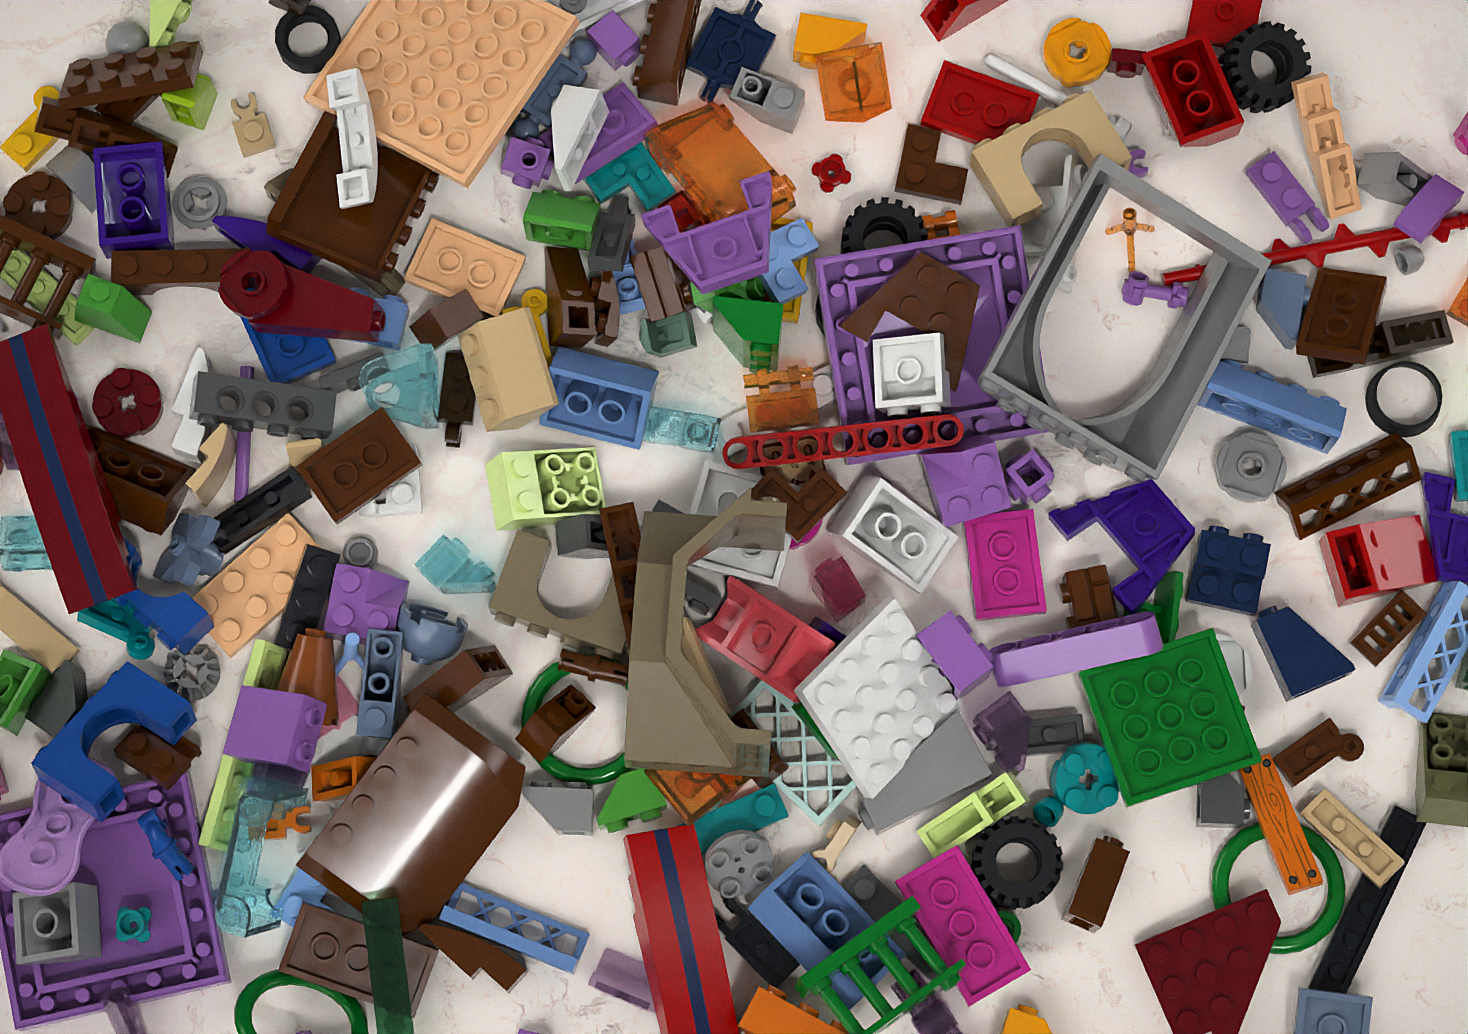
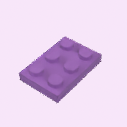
[539,82,660,184]

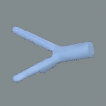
[335,633,364,677]

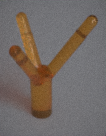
[1105,208,1155,273]

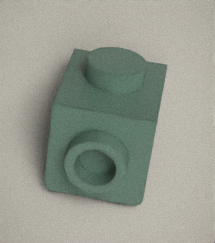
[639,312,697,358]

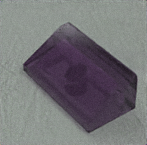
[99,986,146,1034]

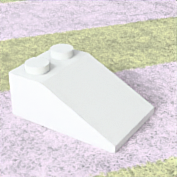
[827,475,959,594]

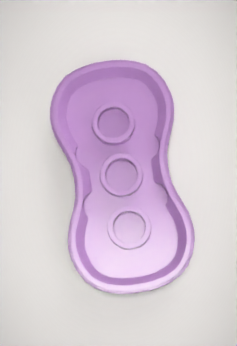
[0,758,116,896]

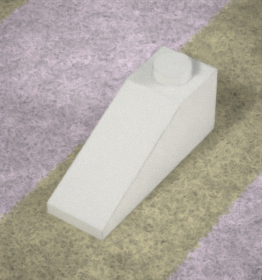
[551,85,609,191]

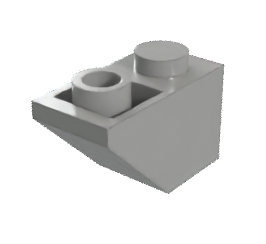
[729,67,805,134]
[522,781,595,836]

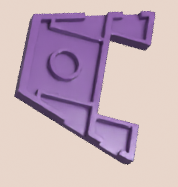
[640,171,773,295]

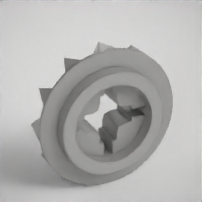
[172,177,227,231]
[163,645,220,701]

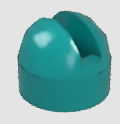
[1033,795,1064,827]

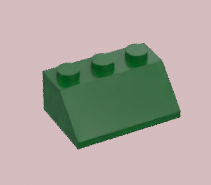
[713,296,783,374]

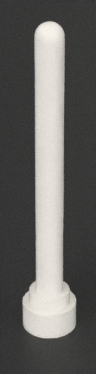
[984,53,1132,142]

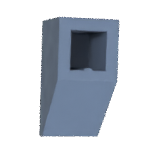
[1256,269,1311,350]

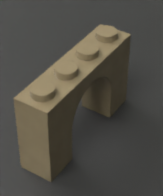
[488,529,628,661]

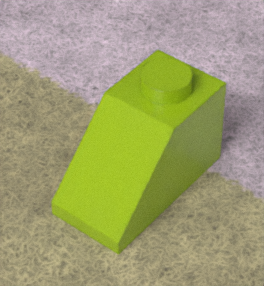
[161,73,218,130]

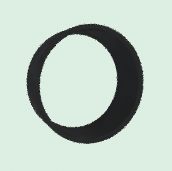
[1365,361,1442,437]

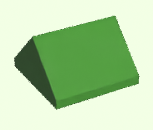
[0,649,52,736]

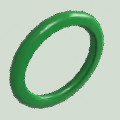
[521,653,631,786]
[1211,822,1346,955]
[234,969,369,1034]

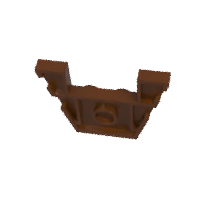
[838,250,980,392]

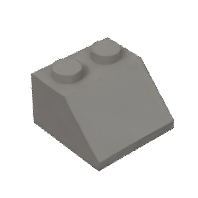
[12,882,102,965]

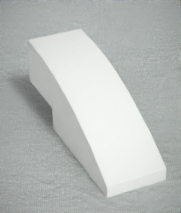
[171,347,212,464]

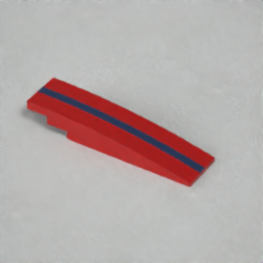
[623,824,739,1034]

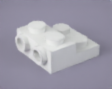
[873,333,951,418]

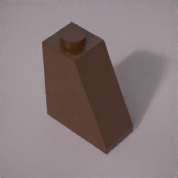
[402,645,513,713]
[1061,836,1130,934]

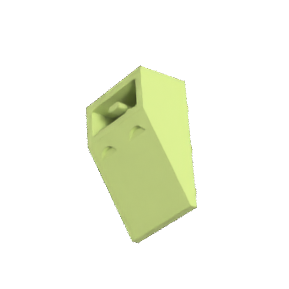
[485,447,606,531]

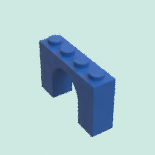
[31,661,197,823]

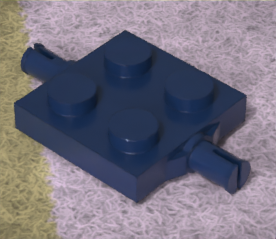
[686,0,776,104]

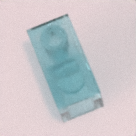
[415,534,496,594]

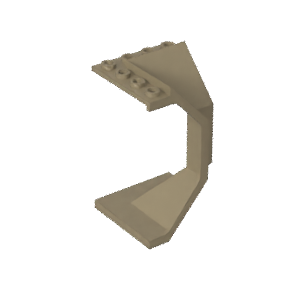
[624,486,787,777]

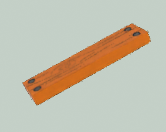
[1237,753,1324,895]

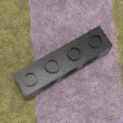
[189,371,337,441]

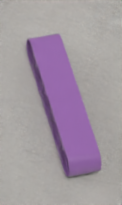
[989,612,1164,687]

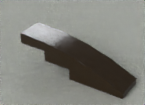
[1307,310,1454,378]

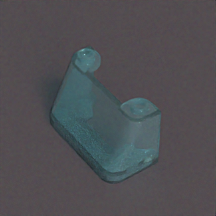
[213,775,309,938]

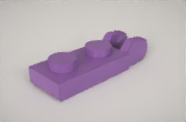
[1246,151,1330,244]

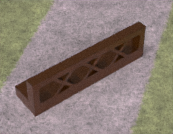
[1274,432,1422,540]

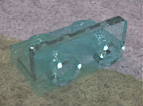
[0,516,53,572]

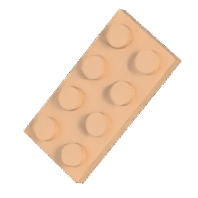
[192,513,321,658]

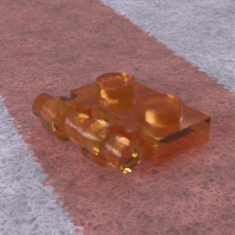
[743,365,819,433]

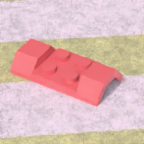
[695,575,835,703]

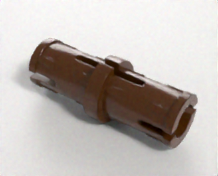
[557,648,629,687]

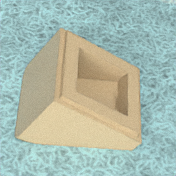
[286,438,324,475]

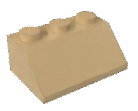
[458,307,559,432]

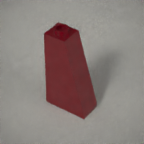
[248,263,386,342]

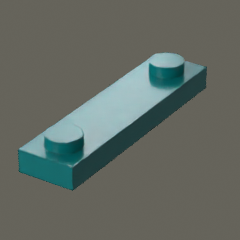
[676,783,789,855]

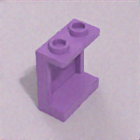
[222,685,327,772]

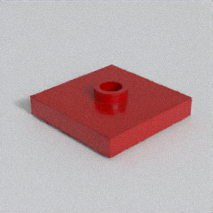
[1185,0,1262,48]

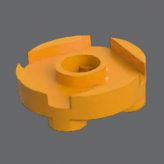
[1043,18,1111,88]

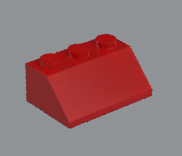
[1141,31,1244,147]

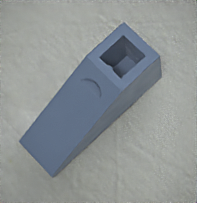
[356,629,404,739]

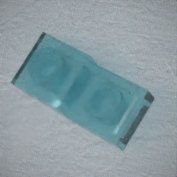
[643,407,721,453]

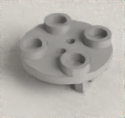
[703,830,774,899]

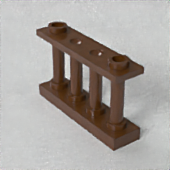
[0,215,96,340]

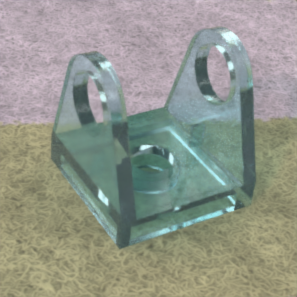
[359,344,439,429]

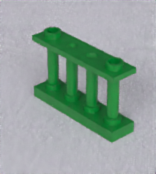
[794,896,966,1034]

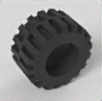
[1218,21,1312,113]
[841,197,928,254]
[971,816,1063,910]

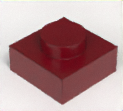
[1108,48,1146,78]

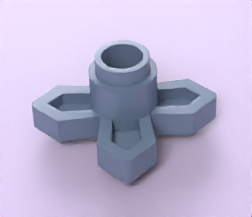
[153,513,224,586]

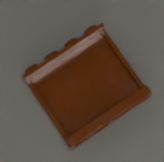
[266,111,440,283]

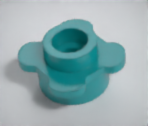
[116,906,152,943]

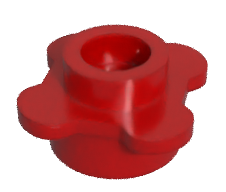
[812,154,851,193]

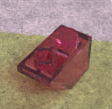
[812,556,866,623]

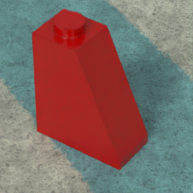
[920,0,1009,42]

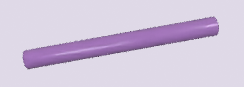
[234,366,254,503]

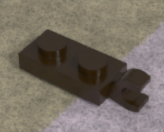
[438,353,476,448]

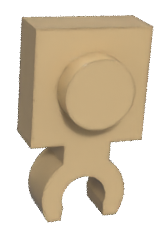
[231,93,276,158]

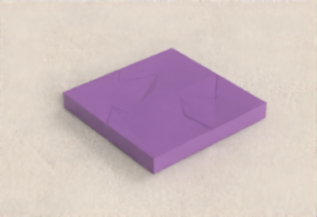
[813,225,1050,465]
[0,772,232,1031]

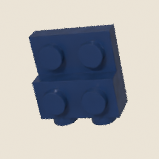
[1186,526,1271,616]

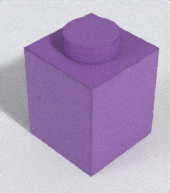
[587,10,640,71]

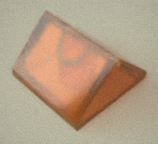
[815,42,892,123]

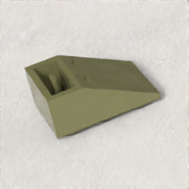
[1415,712,1468,827]

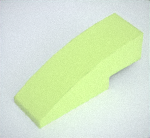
[917,771,1031,858]

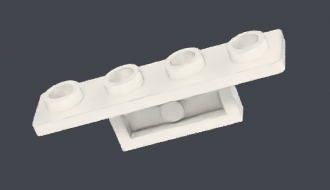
[1024,154,1088,293]

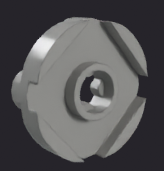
[1215,432,1287,503]

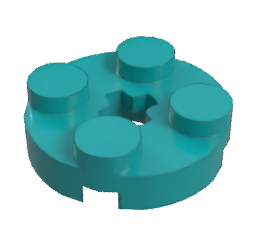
[1050,742,1120,814]

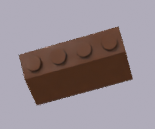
[632,0,702,106]
[85,423,197,536]

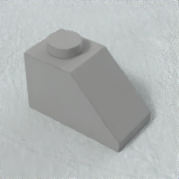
[1357,152,1432,206]

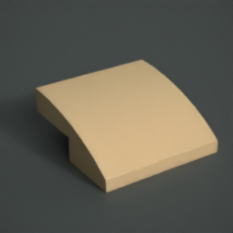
[185,422,237,507]

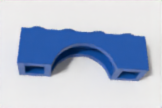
[113,537,215,656]

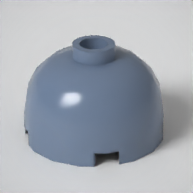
[396,603,468,665]

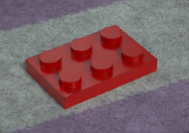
[920,60,1040,145]

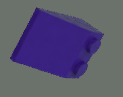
[93,141,175,259]

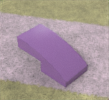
[1393,174,1464,244]

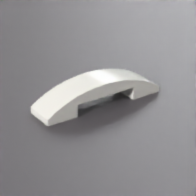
[326,68,378,209]

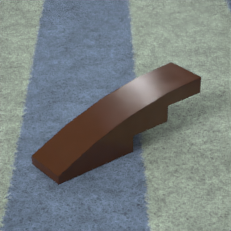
[34,96,178,178]
[599,502,641,650]

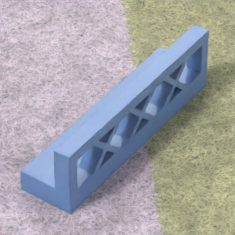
[439,883,590,975]

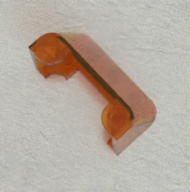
[643,102,796,224]

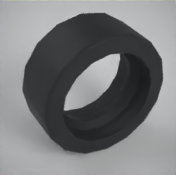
[275,5,341,74]

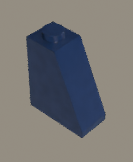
[1251,605,1356,702]

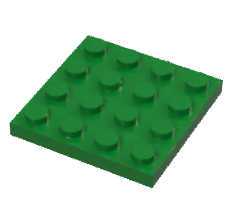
[1078,628,1262,808]

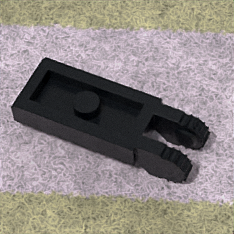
[715,898,800,988]

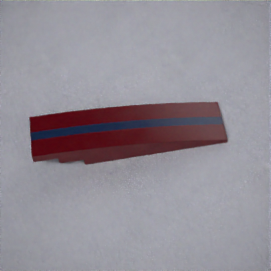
[0,324,138,614]

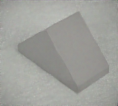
[46,145,97,213]

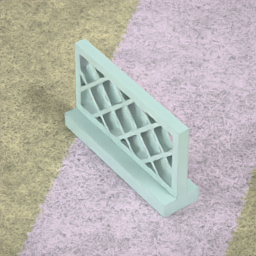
[728,680,857,826]

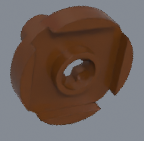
[3,171,74,239]

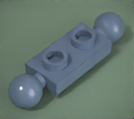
[512,38,597,141]

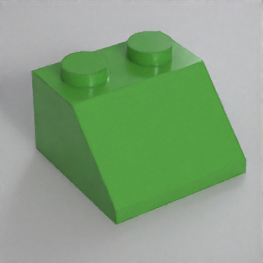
[523,190,601,251]

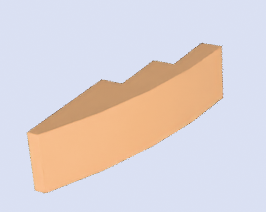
[1291,72,1362,219]

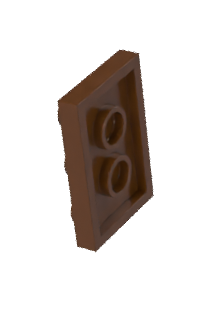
[1296,267,1387,365]
[296,407,423,525]

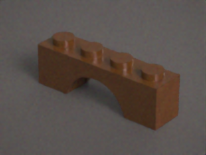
[111,248,255,295]

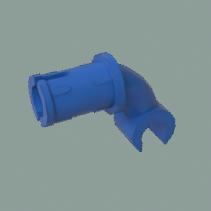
[137,807,195,881]

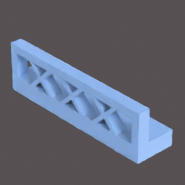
[1378,581,1468,723]

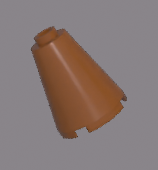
[276,628,339,726]

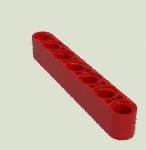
[722,414,964,469]

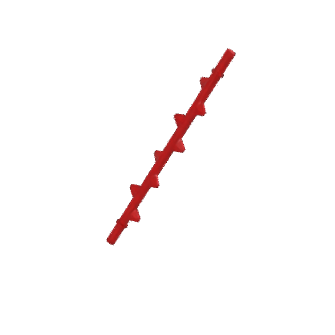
[1162,212,1468,286]

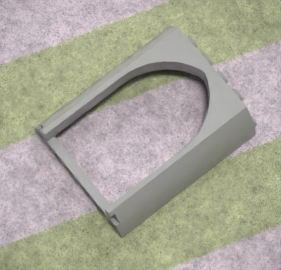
[977,154,1272,483]

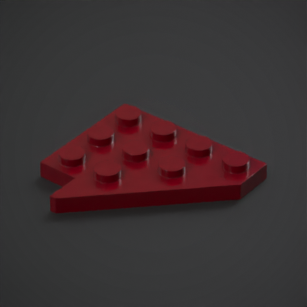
[1134,889,1281,1034]

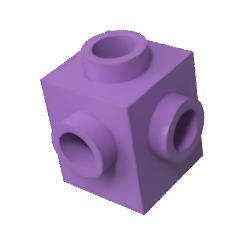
[500,137,554,189]
[1004,449,1055,505]

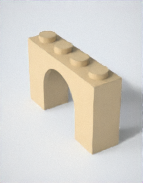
[969,90,1132,227]

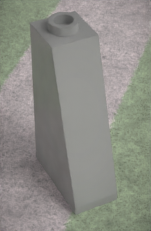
[858,711,992,836]

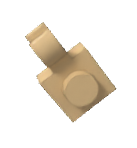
[811,814,862,874]

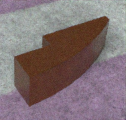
[418,924,528,993]

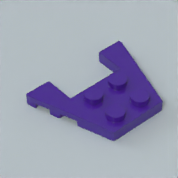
[1421,472,1468,586]
[1048,479,1195,615]

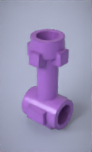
[1121,271,1189,309]

